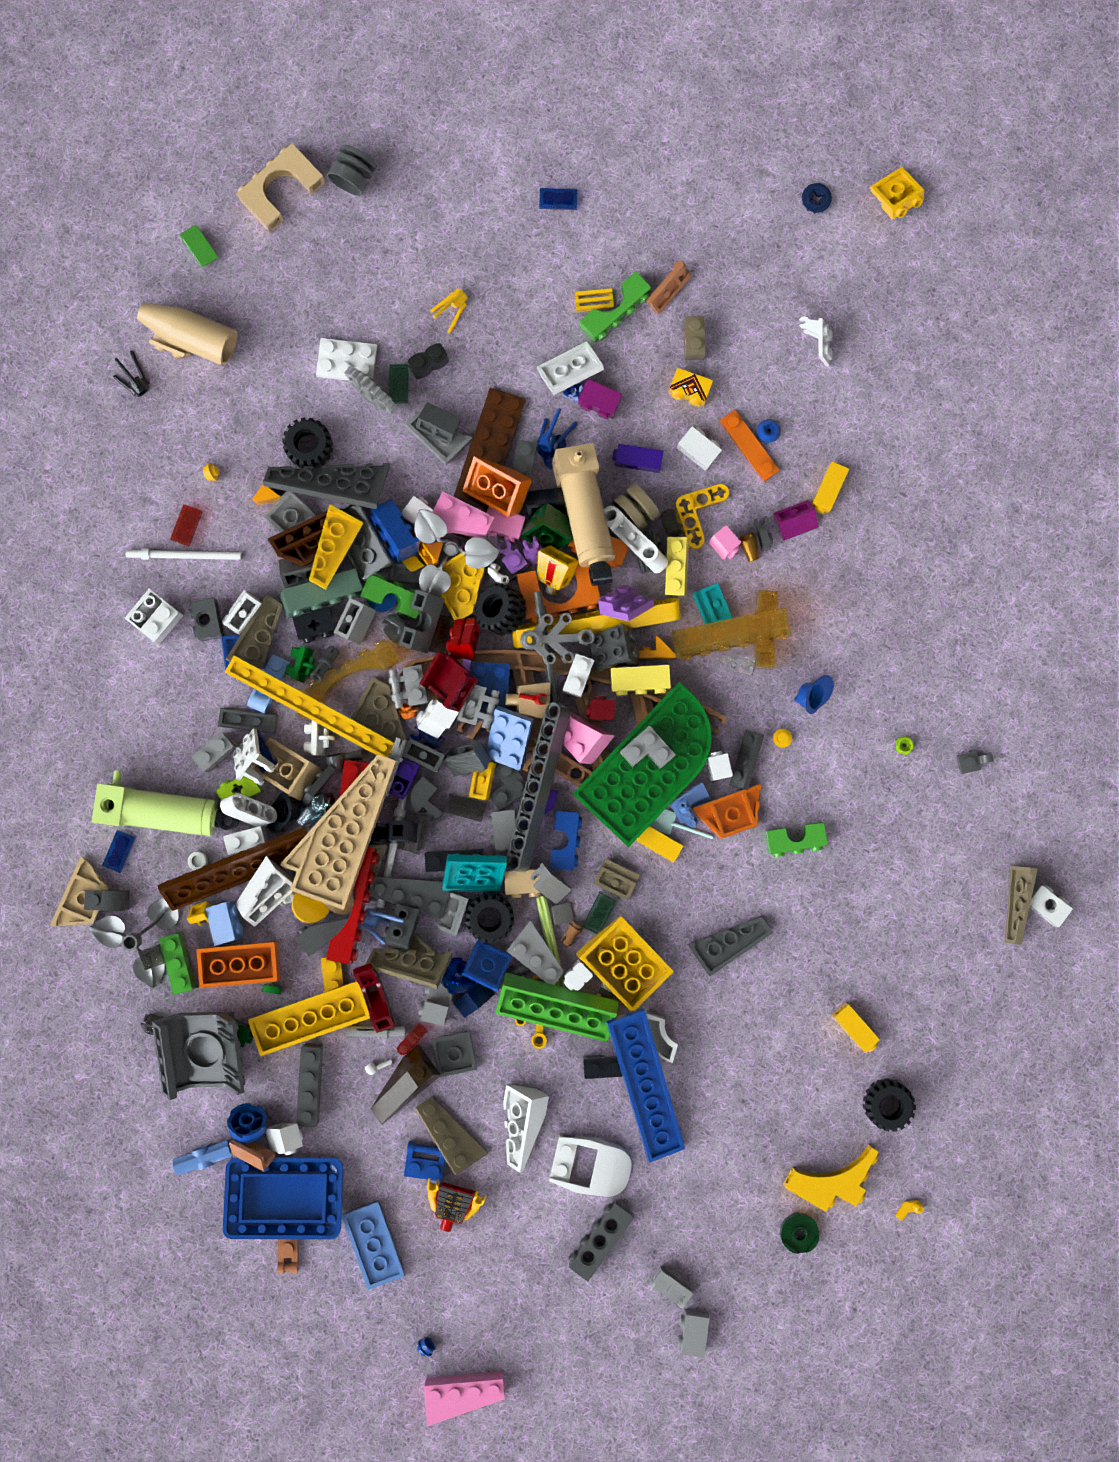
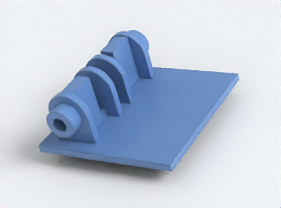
[670,782,712,827]

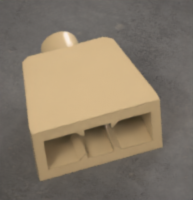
[505,682,551,720]

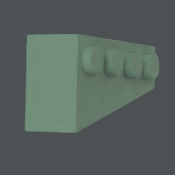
[280,568,363,619]

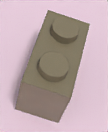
[683,316,706,360]

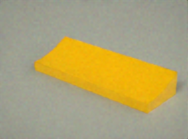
[248,981,370,1057]

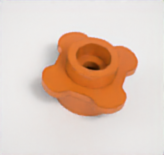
[397,703,419,719]

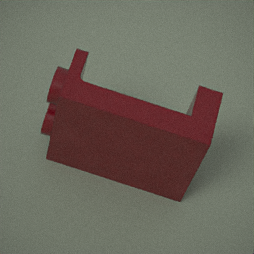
[419,652,479,712]

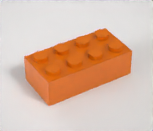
[196,940,281,988]

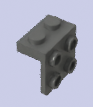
[590,624,640,671]

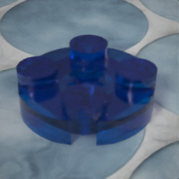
[440,957,477,994]

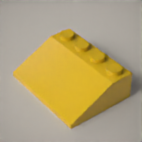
[576,916,674,1011]

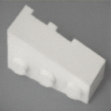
[235,856,293,926]

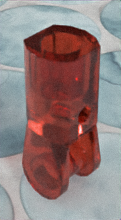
[397,1023,428,1055]

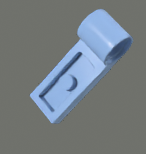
[247,654,290,714]

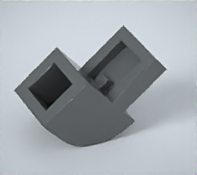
[411,777,443,819]
[84,890,130,911]

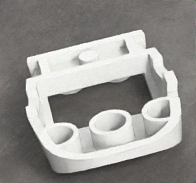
[549,1134,632,1197]

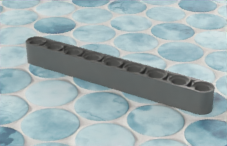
[506,702,570,872]

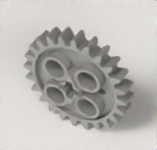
[344,365,397,415]

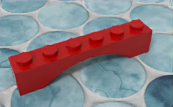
[326,847,379,964]

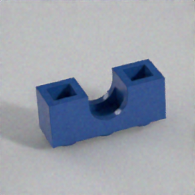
[550,811,582,871]

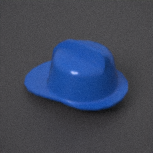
[794,675,834,714]

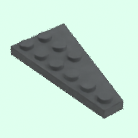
[263,463,390,509]

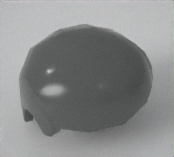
[382,614,409,645]

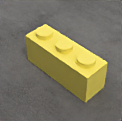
[665,537,689,596]
[610,665,671,696]

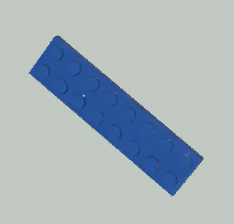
[606,1007,685,1163]

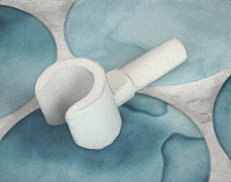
[365,1060,393,1075]

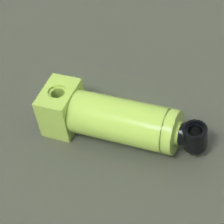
[92,770,240,836]

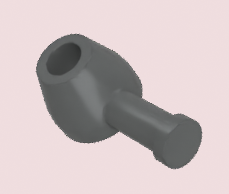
[325,749,362,771]

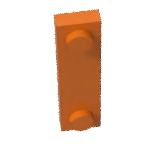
[719,410,780,482]

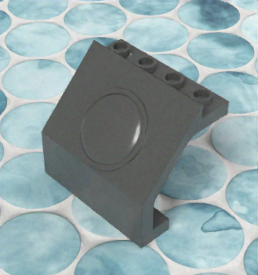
[152,1012,245,1100]

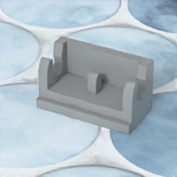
[531,863,571,904]
[437,892,470,936]
[648,1266,694,1308]

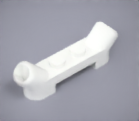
[604,506,668,573]

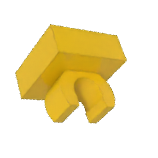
[187,901,211,926]

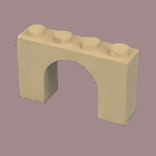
[236,143,325,232]

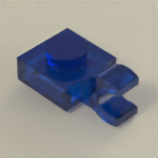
[410,724,446,749]

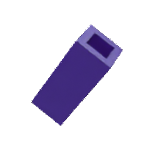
[612,444,664,473]

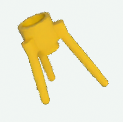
[430,288,468,334]

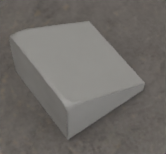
[551,902,574,925]

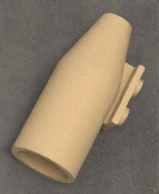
[137,302,238,366]

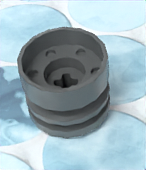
[326,145,377,196]

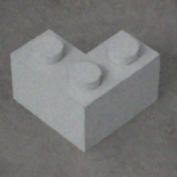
[619,726,676,768]
[418,980,455,1026]

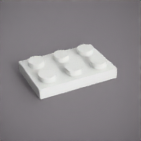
[316,338,378,380]
[537,341,604,395]

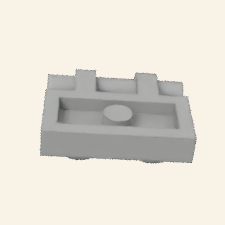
[388,665,428,709]
[457,685,500,729]

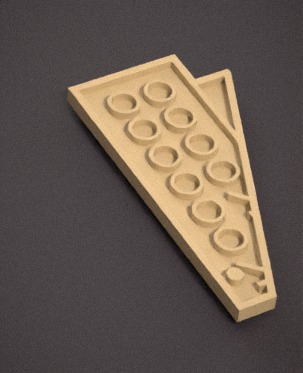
[280,755,398,910]

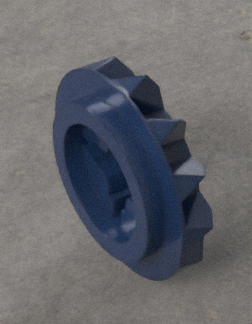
[801,183,832,214]

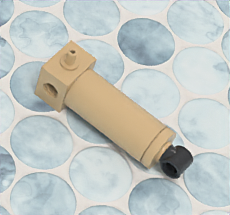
[552,443,615,586]

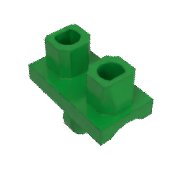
[285,646,316,683]

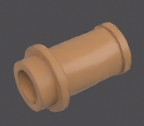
[560,921,582,947]

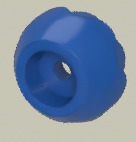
[757,419,781,443]

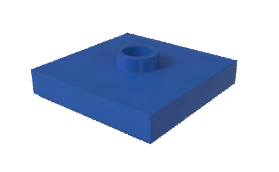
[462,939,513,992]

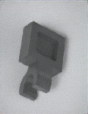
[753,516,773,552]
[956,751,994,774]

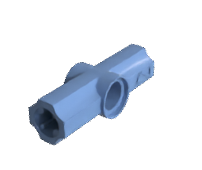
[172,1139,233,1176]

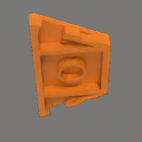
[691,784,762,839]

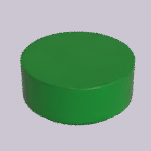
[262,984,282,995]

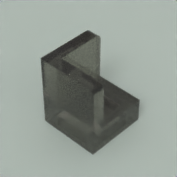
[138,944,165,970]

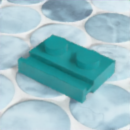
[692,583,733,629]

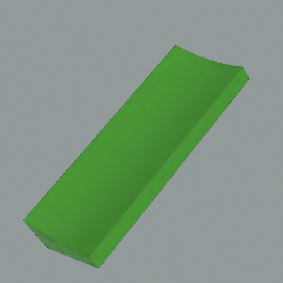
[495,973,619,1042]

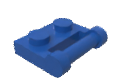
[404,1141,445,1182]

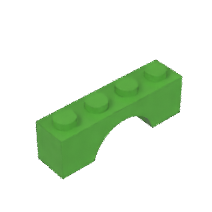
[579,271,651,343]

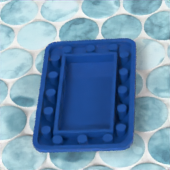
[223,1158,343,1240]

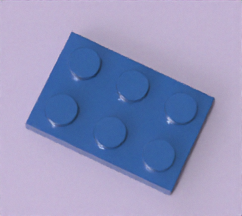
[471,662,510,721]

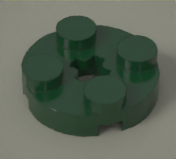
[779,1212,819,1254]

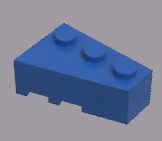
[369,499,420,563]

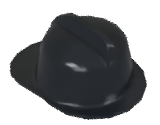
[268,792,303,833]

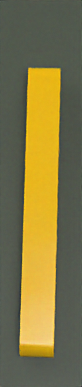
[512,597,681,648]

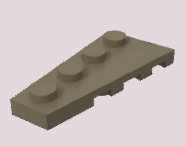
[226,594,283,670]
[366,948,453,989]

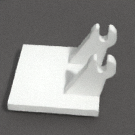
[799,317,833,366]
[233,728,275,785]

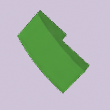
[179,225,218,268]

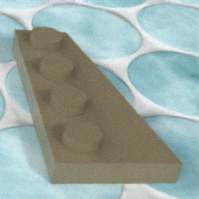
[1005,866,1038,945]
[414,1097,488,1176]

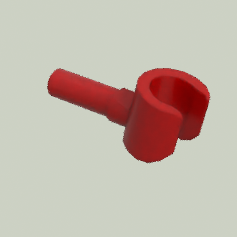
[519,693,547,705]

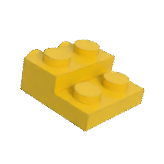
[870,167,924,220]

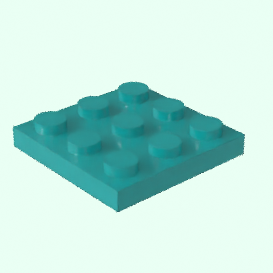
[442,853,507,892]

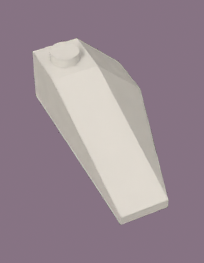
[503,1084,549,1173]

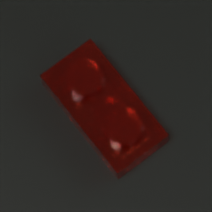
[170,504,203,547]

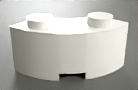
[416,700,459,739]
[645,1011,678,1063]

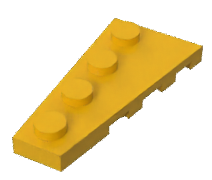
[309,504,363,590]

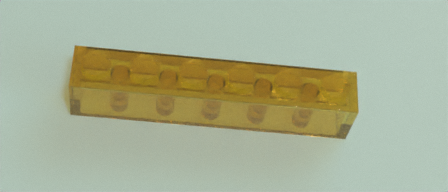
[672,607,792,660]

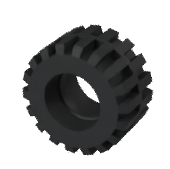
[282,417,333,468]
[474,583,527,636]
[465,892,514,943]
[863,1079,916,1132]

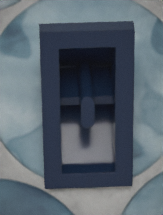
[453,983,495,1018]

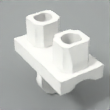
[304,720,335,756]

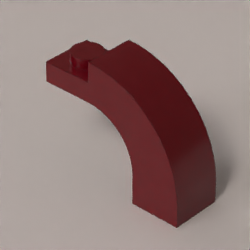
[352,963,395,1033]

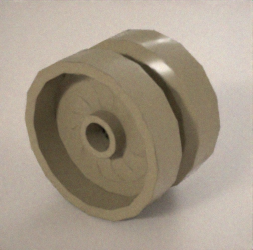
[612,483,660,531]

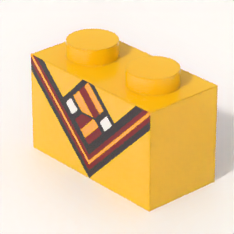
[668,368,713,407]

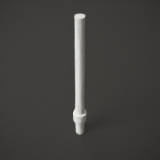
[126,548,242,560]
[377,795,407,908]

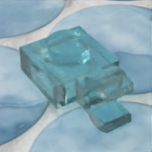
[297,795,328,827]

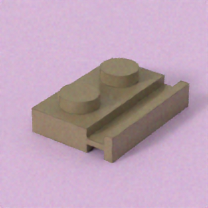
[593,858,640,900]

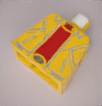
[537,545,579,595]

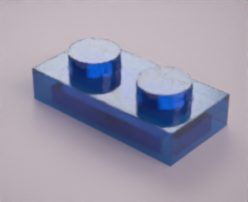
[539,188,577,210]
[102,830,136,873]

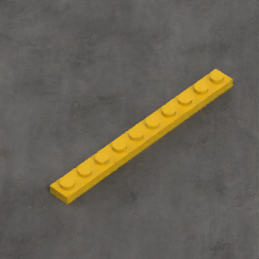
[225,655,405,758]

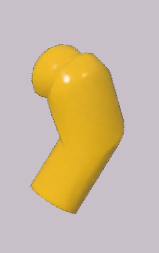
[895,1200,924,1221]

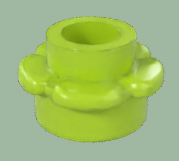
[895,736,914,755]

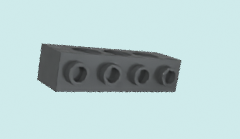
[568,1200,634,1282]

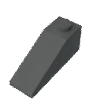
[294,918,349,957]

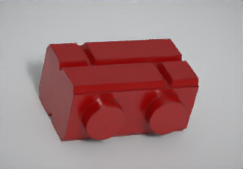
[446,618,480,659]

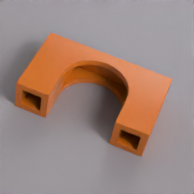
[516,563,600,623]

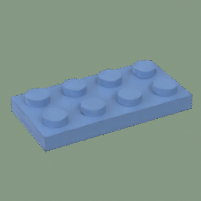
[342,1200,405,1290]

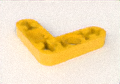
[675,484,729,550]

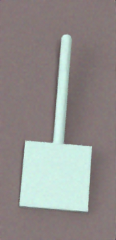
[650,809,714,839]

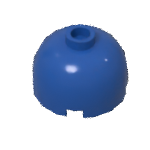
[227,1103,267,1144]

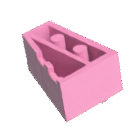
[432,492,496,538]
[552,710,615,764]

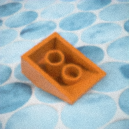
[462,456,532,517]

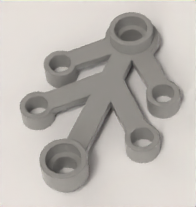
[520,613,595,664]

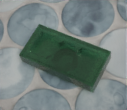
[389,364,409,404]
[582,892,616,934]

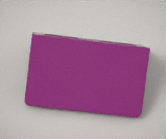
[773,500,818,540]

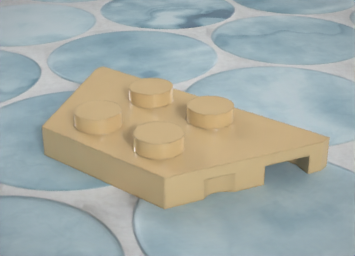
[50,857,110,927]

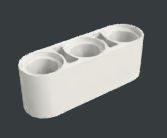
[220,793,277,827]

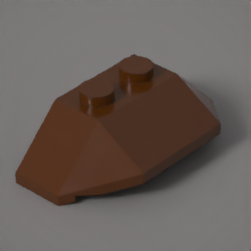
[268,507,337,567]

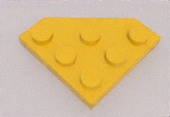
[438,553,485,621]

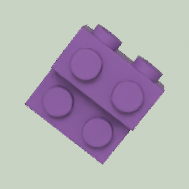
[598,585,654,621]

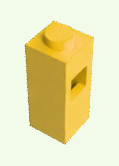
[812,461,849,514]
[832,1003,880,1053]

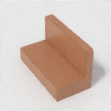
[229,1140,275,1171]

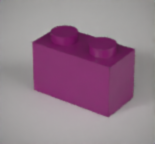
[578,379,622,419]

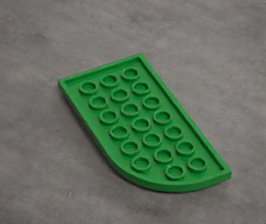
[573,682,712,848]

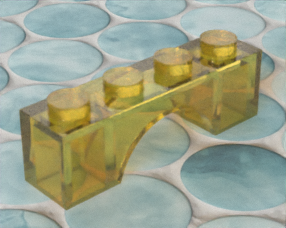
[753,590,778,670]

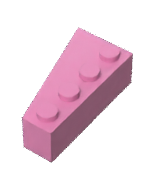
[424,1371,505,1426]

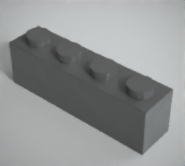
[296,1044,323,1127]

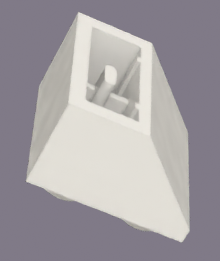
[125,588,184,644]

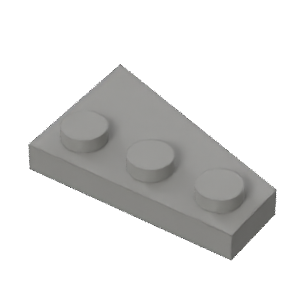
[405,411,473,465]
[506,920,564,985]

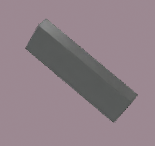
[218,708,278,734]

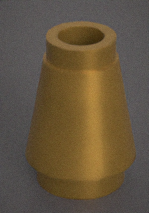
[739,532,759,562]

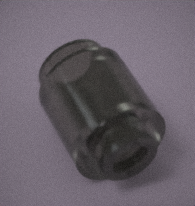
[660,509,683,537]

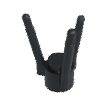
[113,350,150,397]

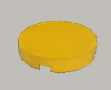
[291,893,330,924]

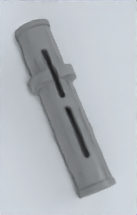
[386,737,408,796]
[347,1025,406,1039]

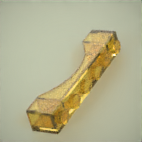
[298,639,402,719]

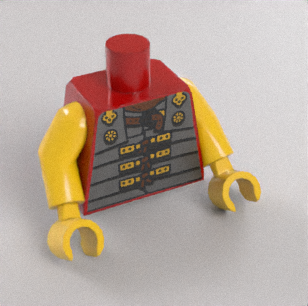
[427,1178,487,1232]

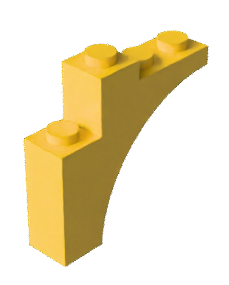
[783,1144,878,1212]

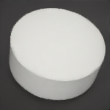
[188,852,208,870]

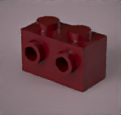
[586,696,615,722]

